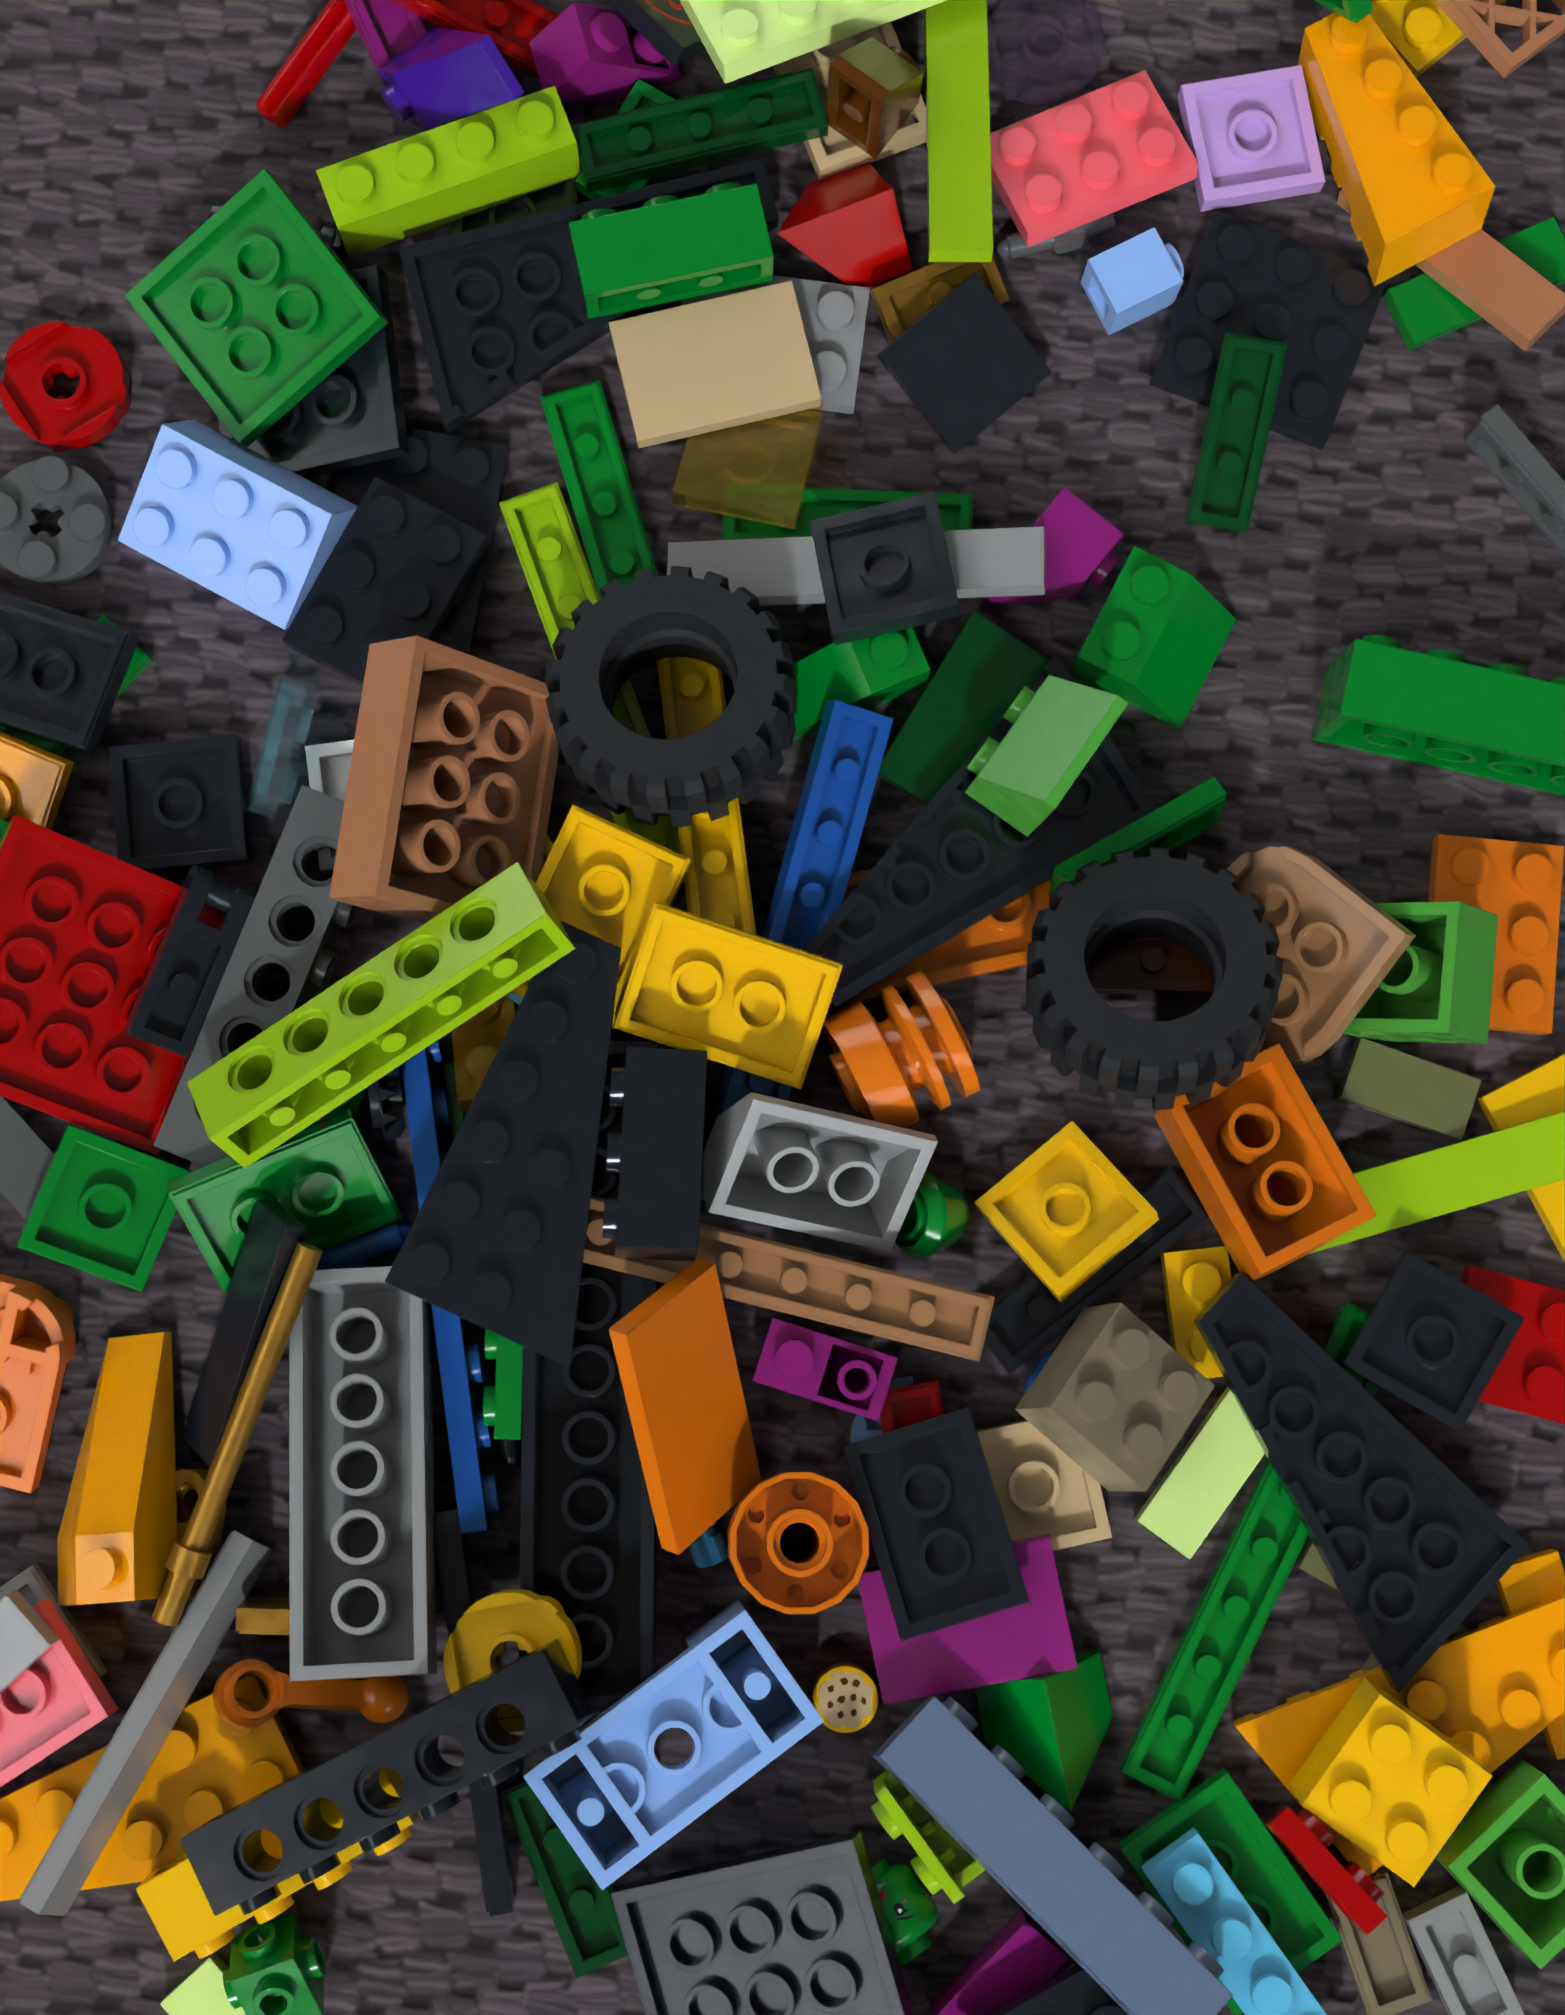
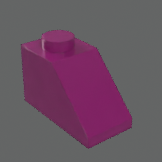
[980,487,1124,606]

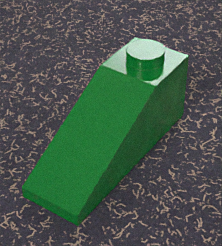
[729,628,930,740]

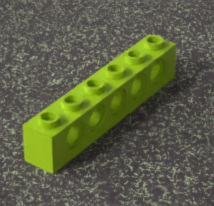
[186,862,576,1169]

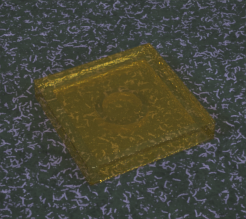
[672,409,823,529]

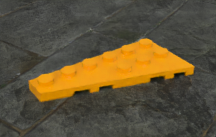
[1232,1590,1565,1876]
[0,1675,304,1902]

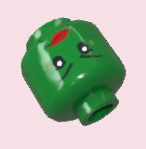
[871,1858,938,1967]

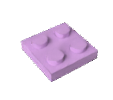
[1177,65,1326,212]

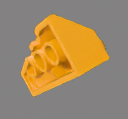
[57,1332,177,1606]

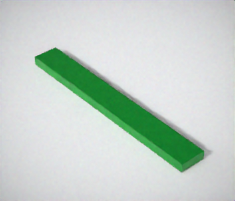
[1119,1302,1379,1802]

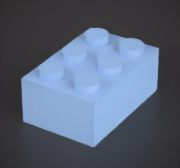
[118,419,358,630]

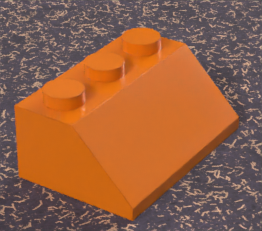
[1154,1043,1377,1283]

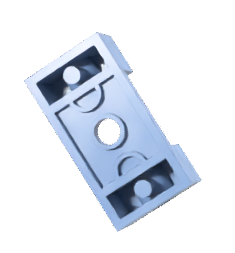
[523,1600,824,1890]

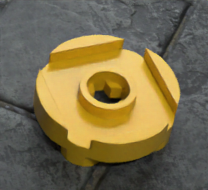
[443,1589,582,1732]

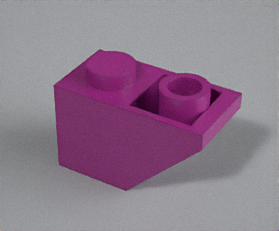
[529,2,682,106]
[753,1316,898,1421]

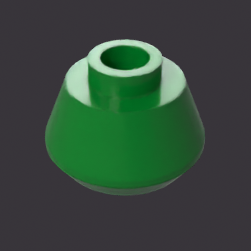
[894,1171,969,1259]

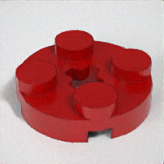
[0,321,131,452]

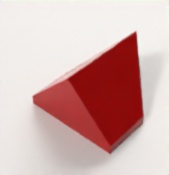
[776,162,913,289]

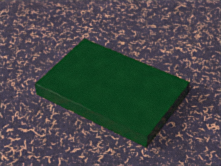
[878,611,1078,807]

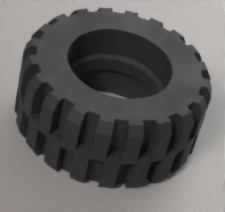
[545,566,797,827]
[1026,847,1283,1110]

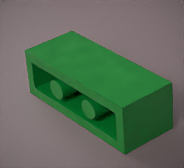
[568,182,774,319]

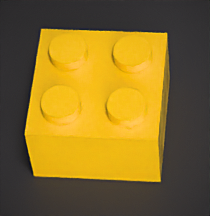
[1289,1677,1493,1887]

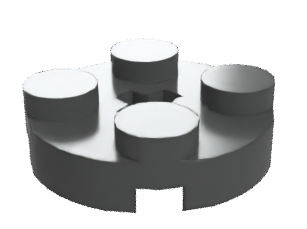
[0,455,114,586]

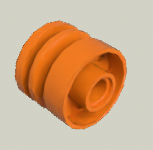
[822,971,981,1128]
[727,1472,869,1614]

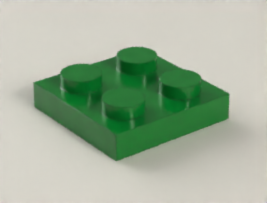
[16,1123,192,1292]

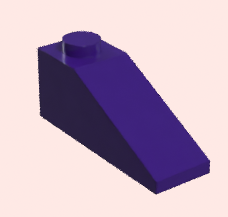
[376,27,524,129]

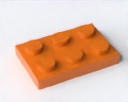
[1428,834,1564,1035]

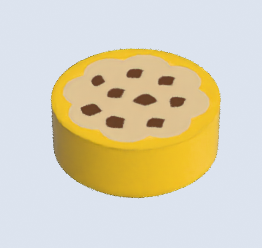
[812,1663,878,1733]

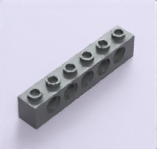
[153,785,360,1166]

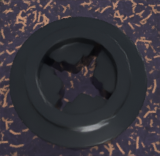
[368,1067,406,1140]

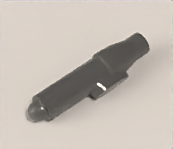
[996,213,1116,259]

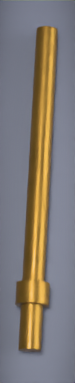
[152,1242,323,1627]

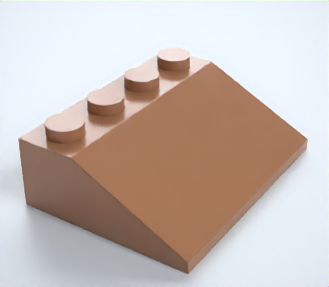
[329,635,560,921]

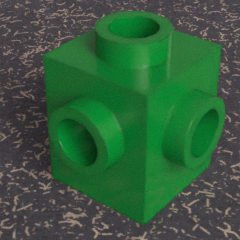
[223,1913,326,2015]

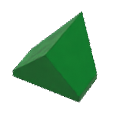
[974,1650,1113,1812]

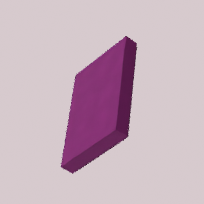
[858,1534,1078,1705]

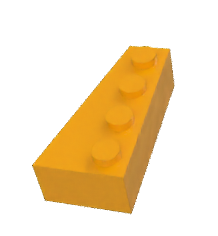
[1298,12,1496,287]

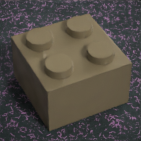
[1015,1302,1215,1492]

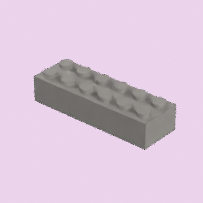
[289,1266,437,1682]

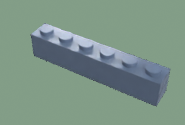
[873,1696,1233,2015]

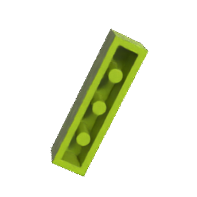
[316,86,581,258]

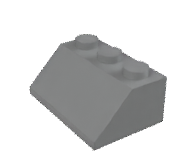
[701,1092,938,1252]

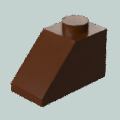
[826,37,923,159]

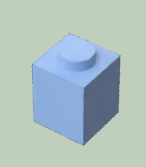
[1080,227,1184,335]

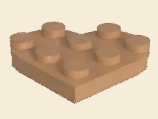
[1227,846,1416,1065]

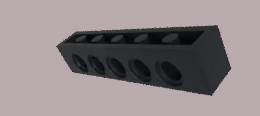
[179,1639,594,1916]

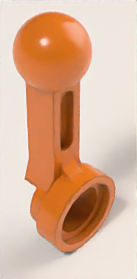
[213,1659,409,1730]

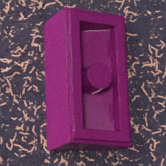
[930,1908,1069,2015]

